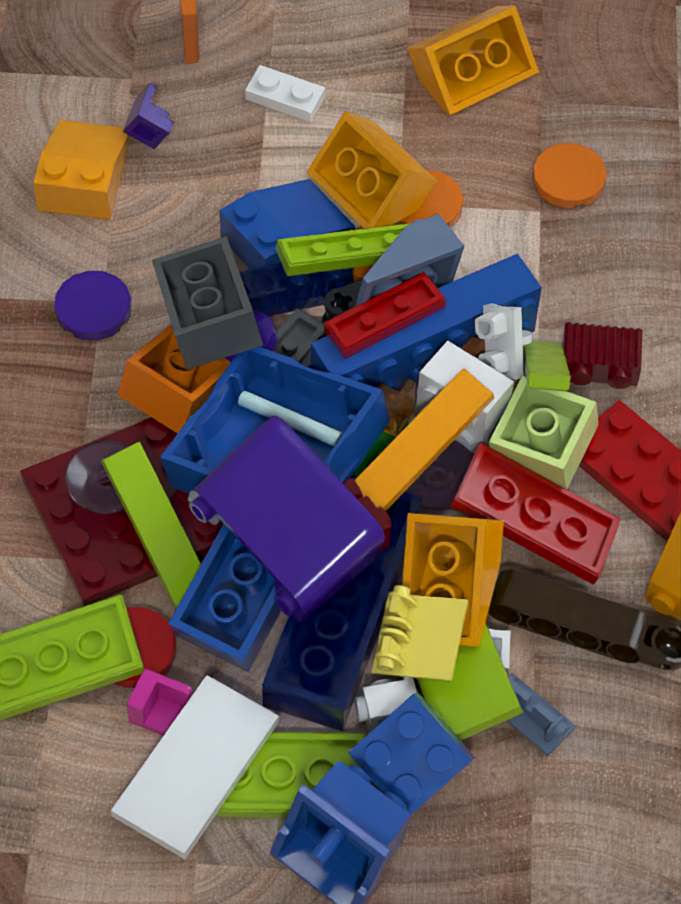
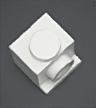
[354,677,417,733]

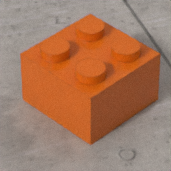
[117,325,231,434]

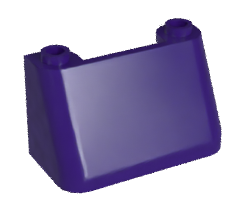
[188,416,385,623]

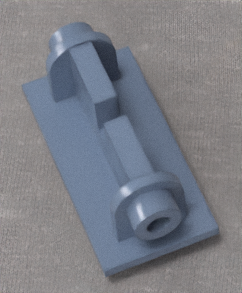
[506,673,576,756]

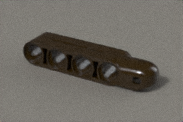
[488,569,681,671]

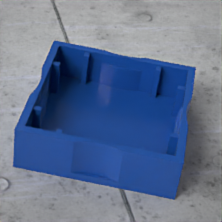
[160,347,390,494]

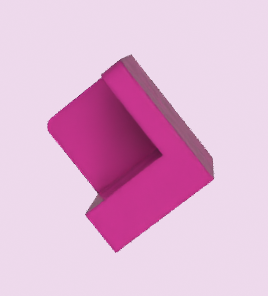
[126,669,192,736]

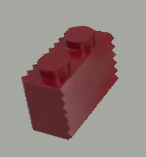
[561,322,643,389]

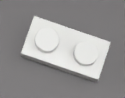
[245,65,326,122]

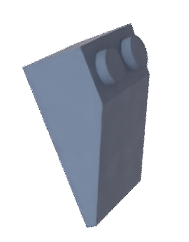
[355,214,465,307]

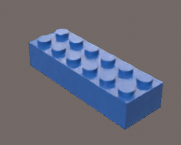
[311,253,542,401]

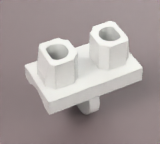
[475,303,533,380]

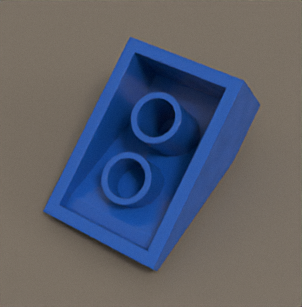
[219,179,355,286]

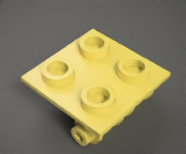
[371,585,468,681]

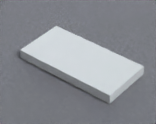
[111,675,279,859]

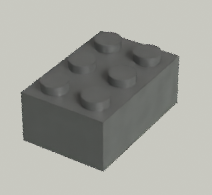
[152,236,263,370]

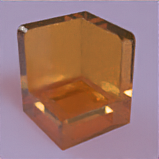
[378,379,416,437]

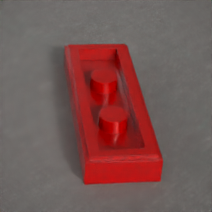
[324,272,446,359]

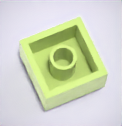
[489,376,599,489]

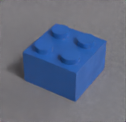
[348,693,476,816]

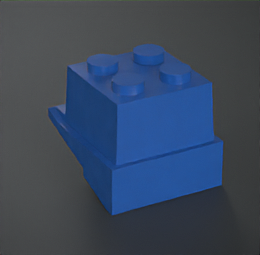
[270,761,411,904]

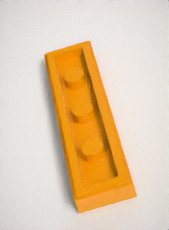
[354,368,495,511]

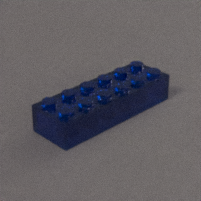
[262,476,423,732]

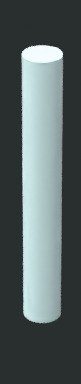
[238,391,343,446]

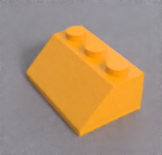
[407,5,539,115]
[306,111,437,229]

